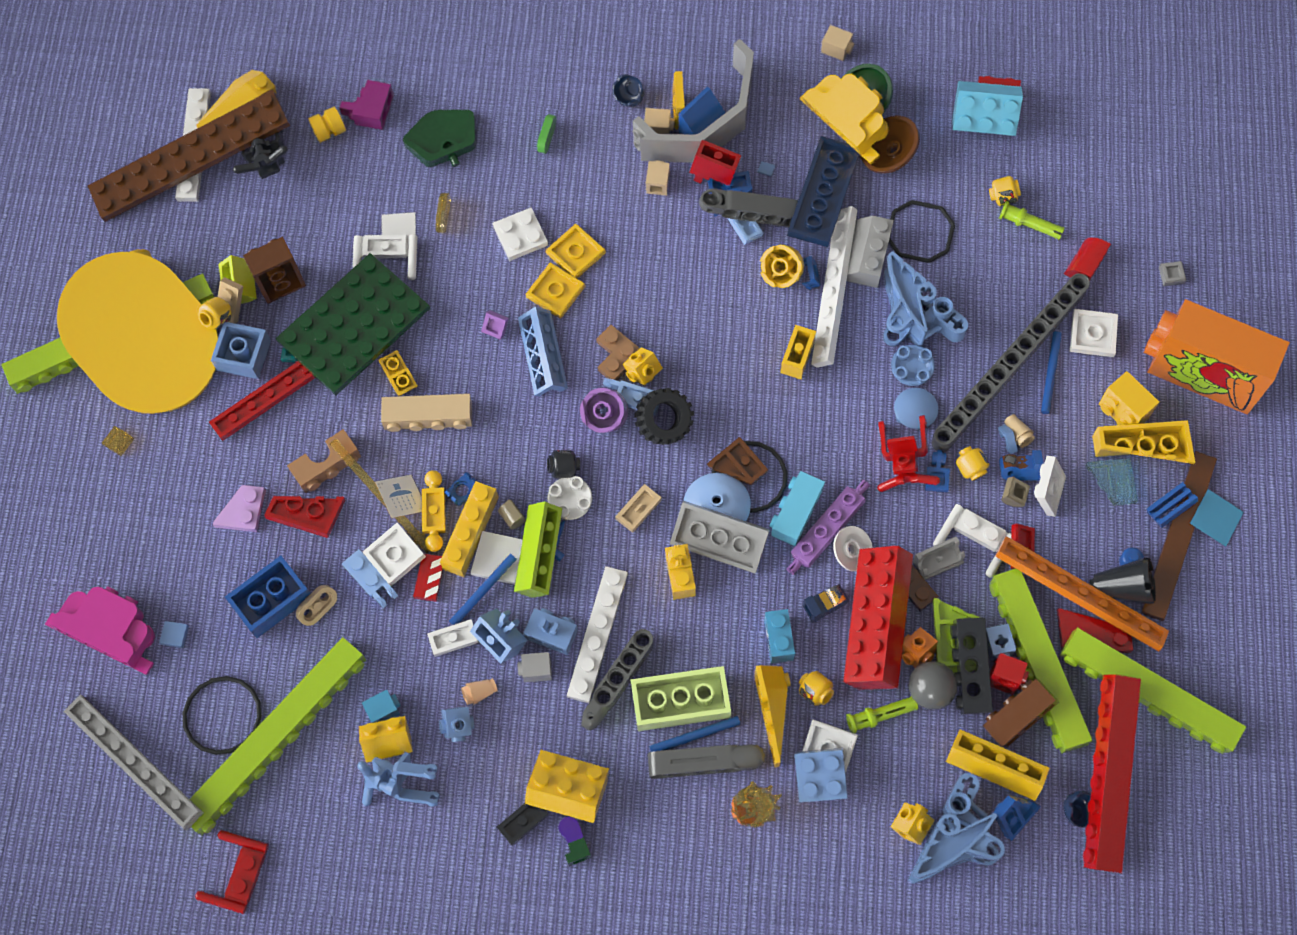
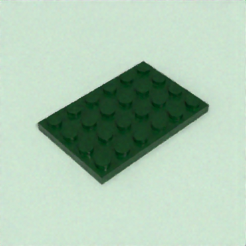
[275,253,430,396]

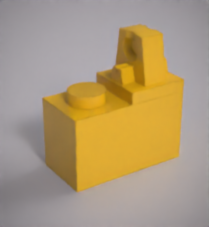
[665,544,696,600]

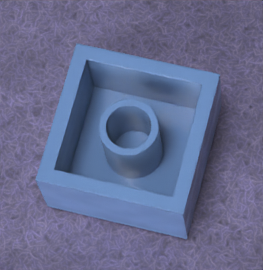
[211,322,271,379]
[794,748,848,803]

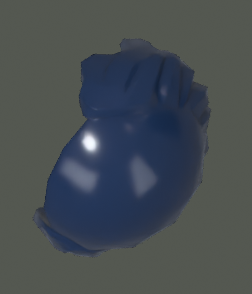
[612,74,644,107]
[1063,790,1091,827]

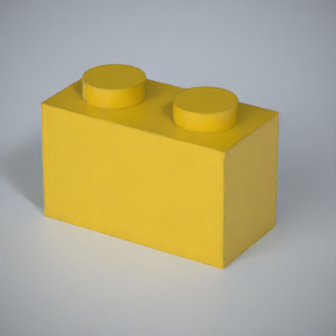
[780,325,816,380]
[359,716,413,763]

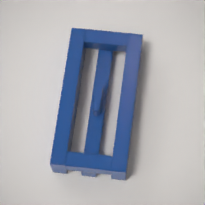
[1146,482,1198,528]

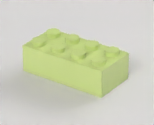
[631,666,731,731]

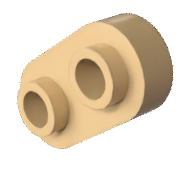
[296,585,337,626]

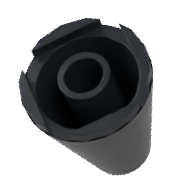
[1090,557,1156,604]

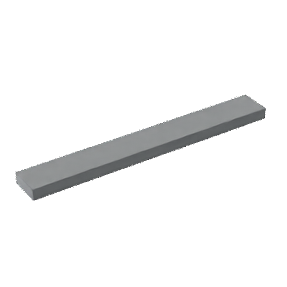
[64,694,203,831]

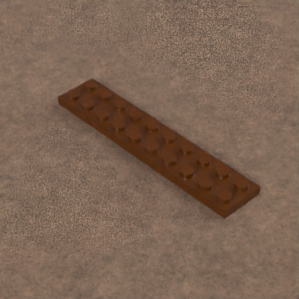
[87,90,291,222]

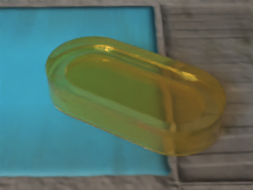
[436,193,450,233]

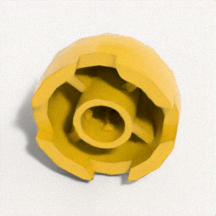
[760,244,804,288]

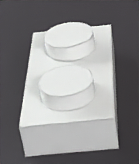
[428,619,479,657]

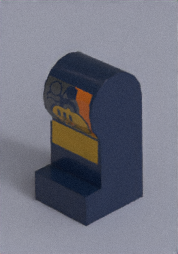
[802,584,849,623]

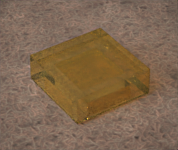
[102,426,134,456]

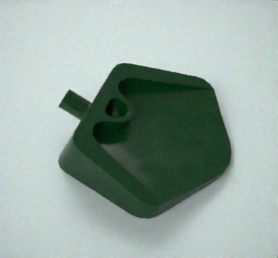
[403,110,477,167]

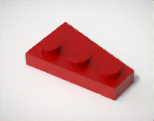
[264,496,345,538]
[1057,608,1133,653]

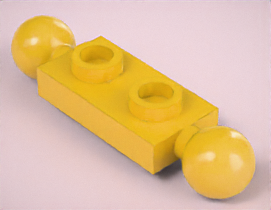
[422,470,446,552]

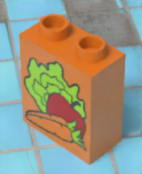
[1143,299,1290,415]

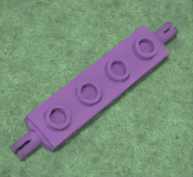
[786,480,870,575]

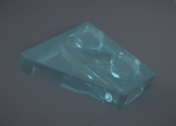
[1086,459,1138,505]

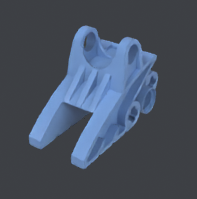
[883,251,968,347]
[907,773,1005,884]

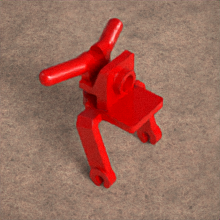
[877,415,940,492]

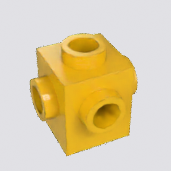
[623,347,663,385]
[891,803,934,845]

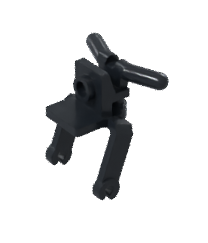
[233,129,288,179]

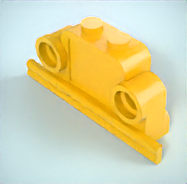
[799,74,889,164]

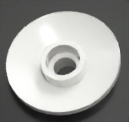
[834,526,873,571]

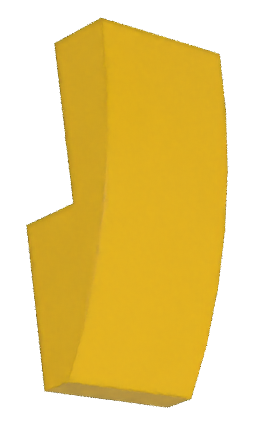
[378,350,418,397]

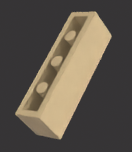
[381,394,472,432]

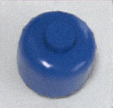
[1119,547,1144,566]

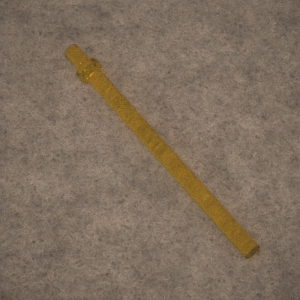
[329,439,430,554]

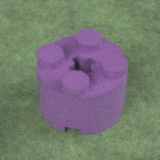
[580,388,628,433]

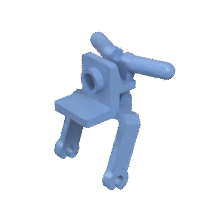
[357,752,440,807]

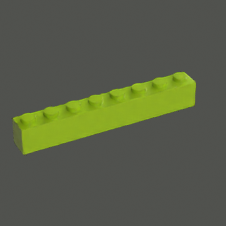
[989,568,1092,754]
[1059,628,1246,754]

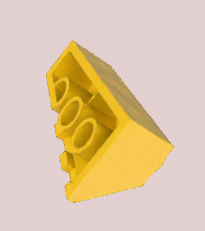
[1092,420,1195,464]

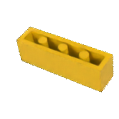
[440,481,499,577]
[946,729,1050,801]

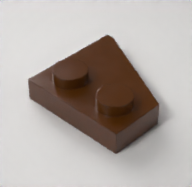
[707,437,769,486]

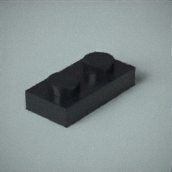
[497,803,549,846]

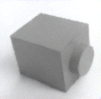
[517,652,552,683]

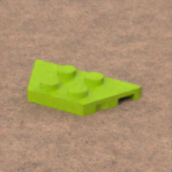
[932,598,980,673]

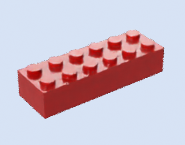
[843,546,913,690]

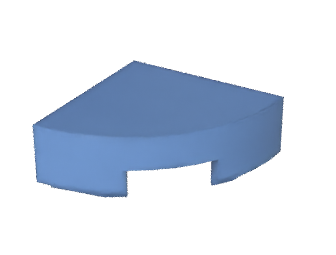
[998,425,1018,454]

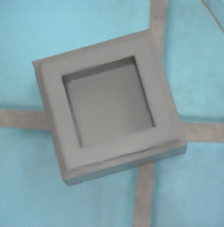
[1159,261,1186,286]

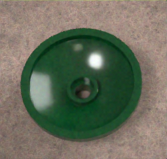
[843,64,893,115]

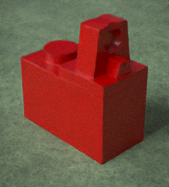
[689,140,742,186]

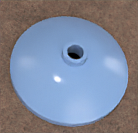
[684,473,751,522]

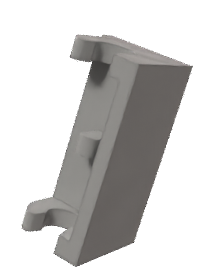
[913,536,965,580]

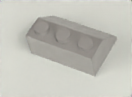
[846,216,894,288]

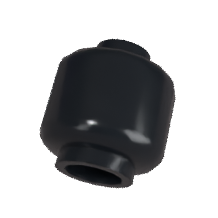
[547,450,580,479]

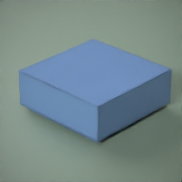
[159,621,189,648]

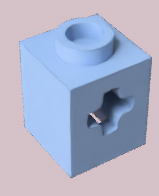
[986,624,1016,661]

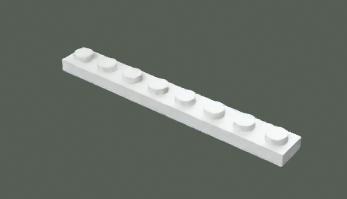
[811,206,857,368]

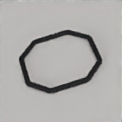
[889,200,955,263]

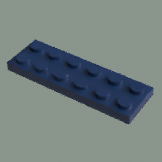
[787,136,859,247]

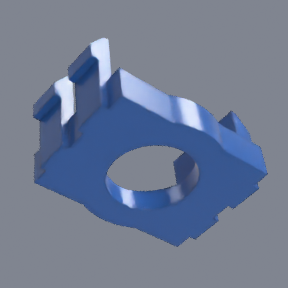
[802,256,821,290]
[445,472,477,507]

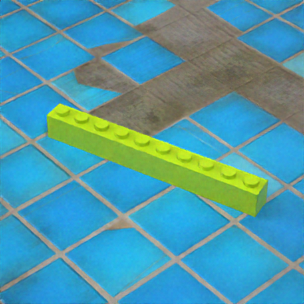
[1,273,215,394]
[190,637,366,835]

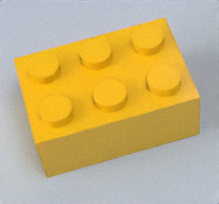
[525,750,609,823]

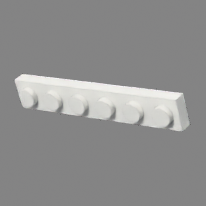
[175,88,211,202]
[567,566,628,703]

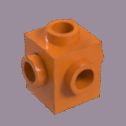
[902,627,938,668]

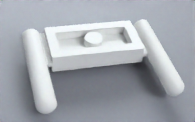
[353,235,417,280]
[933,504,1011,578]

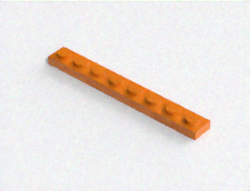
[995,536,1169,652]

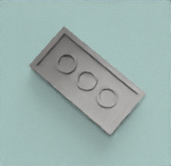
[670,501,770,573]

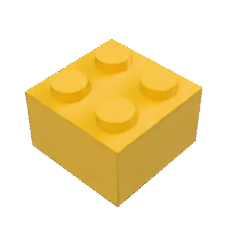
[1099,371,1159,425]

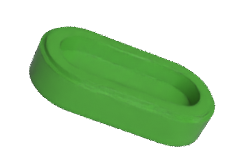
[537,114,557,154]

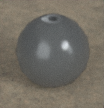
[908,662,957,710]

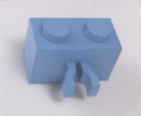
[470,608,527,664]
[523,608,578,656]

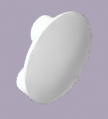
[548,476,592,520]

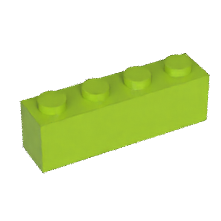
[514,502,562,598]

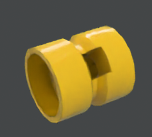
[308,106,346,143]

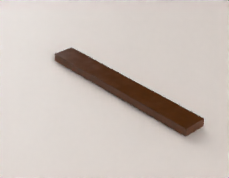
[1141,451,1217,622]

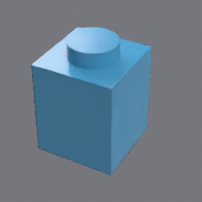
[362,690,401,723]

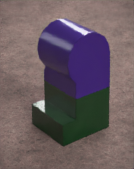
[558,817,592,867]

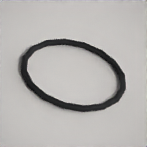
[712,441,788,513]
[182,676,262,755]

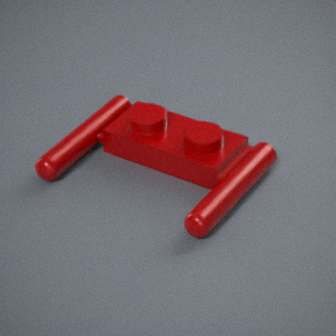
[195,830,269,914]

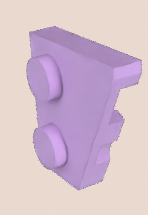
[213,485,266,532]

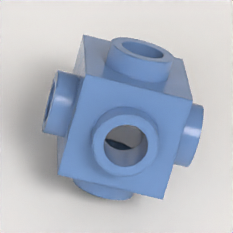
[439,706,474,742]

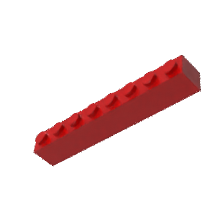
[1083,674,1141,873]

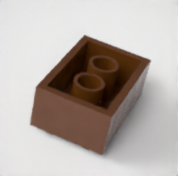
[243,237,306,304]

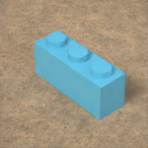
[769,471,825,546]

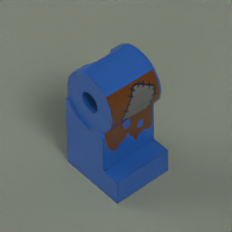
[999,450,1044,481]

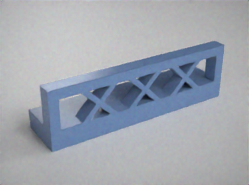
[518,307,568,396]

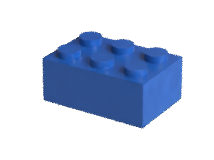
[225,555,311,638]

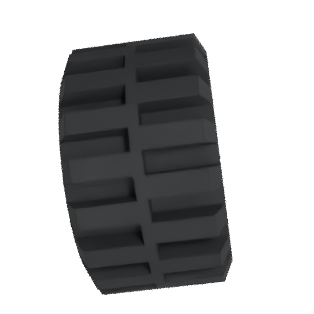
[634,388,694,445]

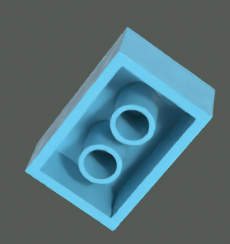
[952,81,1023,136]

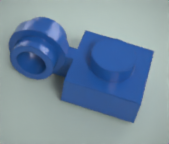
[925,450,950,493]

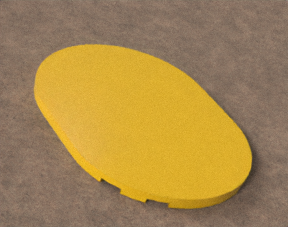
[57,252,218,414]

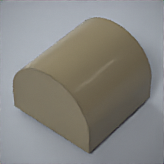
[1001,477,1030,507]
[498,499,526,530]

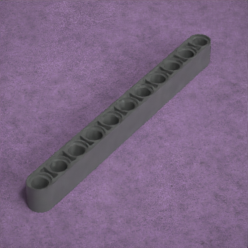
[931,273,1090,452]

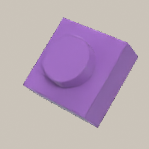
[481,310,509,340]

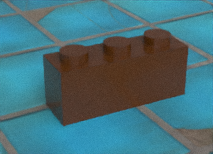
[983,679,1059,749]

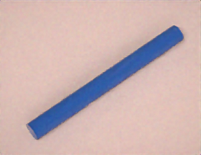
[1041,331,1062,414]
[449,553,517,625]
[649,716,741,752]

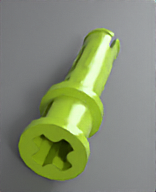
[999,201,1065,240]
[846,696,918,734]

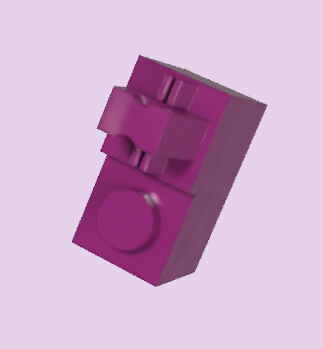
[339,80,394,130]

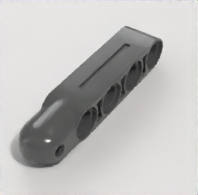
[699,188,798,227]
[581,629,653,731]
[647,744,765,779]

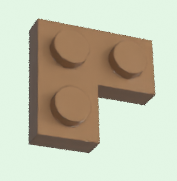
[596,324,640,380]

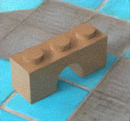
[287,429,361,493]

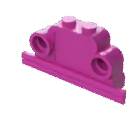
[45,586,155,675]

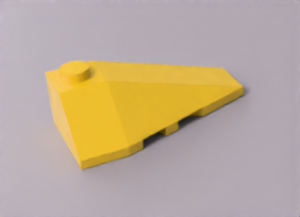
[196,70,277,128]
[754,665,791,768]

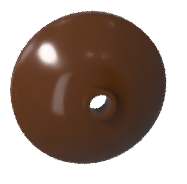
[860,115,920,174]

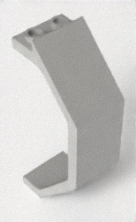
[633,39,754,163]

